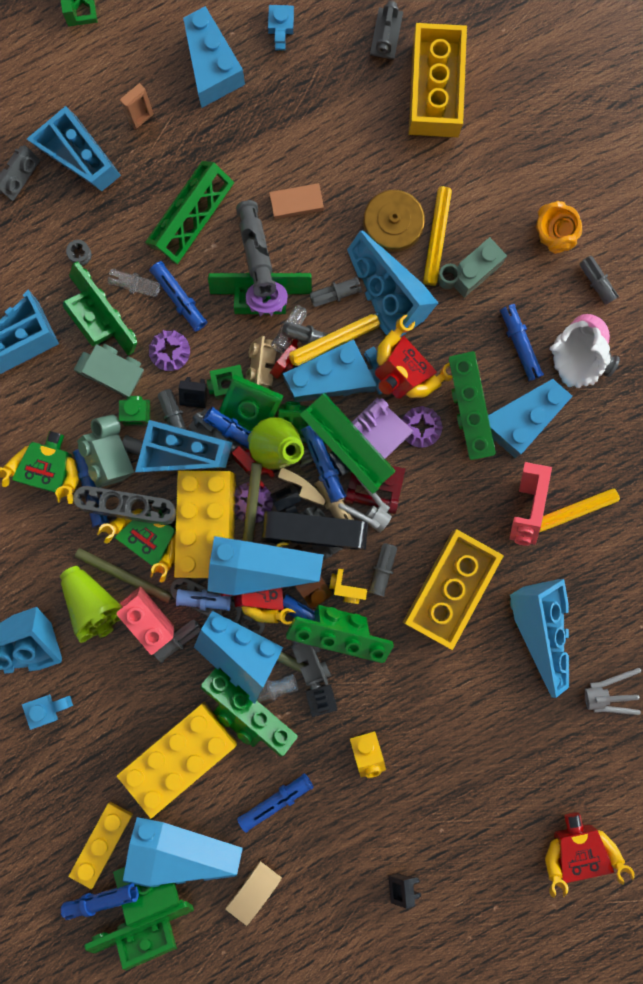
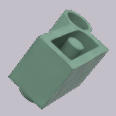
[438,237,507,298]
[73,344,144,398]
[77,414,134,488]

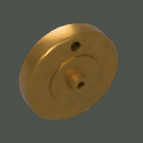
[363,189,425,252]

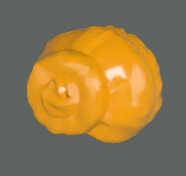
[536,201,582,254]

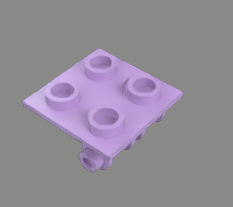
[352,398,414,459]

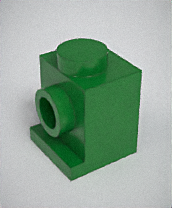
[207,365,244,400]
[119,396,150,426]

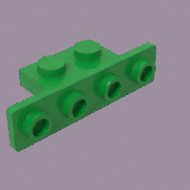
[63,261,138,356]
[208,273,312,314]
[449,351,496,460]
[286,605,394,663]
[200,668,298,757]
[84,900,194,971]

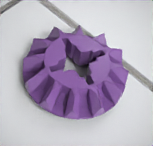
[246,282,288,316]
[149,330,190,371]
[402,406,443,448]
[234,482,273,523]

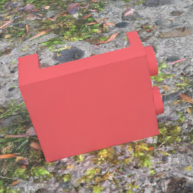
[509,462,552,546]
[117,586,174,655]

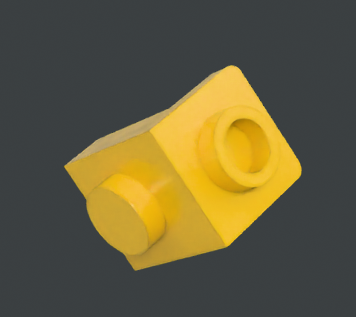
[329,569,367,604]
[350,731,386,778]

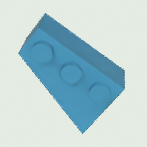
[183,6,245,108]
[27,106,121,191]
[0,289,59,374]
[283,339,377,402]
[488,379,572,458]
[135,420,233,473]
[194,611,283,704]

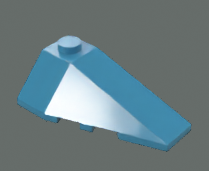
[347,231,438,337]
[207,536,324,595]
[510,579,569,698]
[0,607,62,674]
[123,817,243,888]

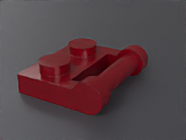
[345,465,405,514]

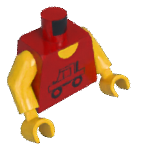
[374,315,453,399]
[220,542,296,626]
[545,812,634,898]

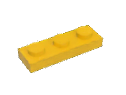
[68,801,133,890]

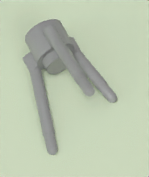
[338,478,392,533]
[584,668,641,715]

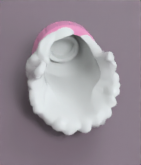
[550,314,611,388]

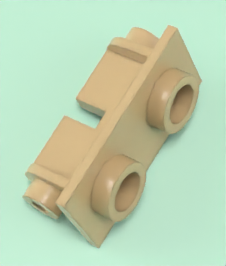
[246,336,277,389]

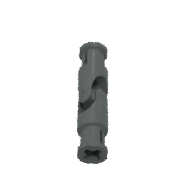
[236,200,276,297]

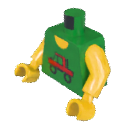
[0,431,79,504]
[97,506,176,583]

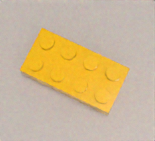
[409,23,467,138]
[174,471,236,578]
[402,529,504,650]
[117,701,238,819]

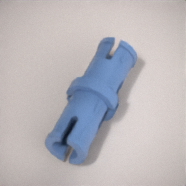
[176,589,231,611]

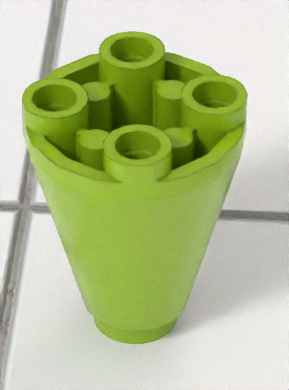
[248,417,304,470]
[60,566,122,643]

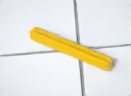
[423,186,452,286]
[289,314,380,366]
[539,489,620,533]

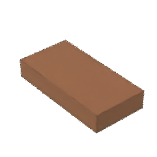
[120,83,154,129]
[269,183,324,220]

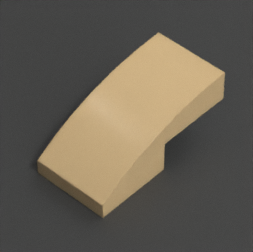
[278,468,326,507]
[225,861,282,926]

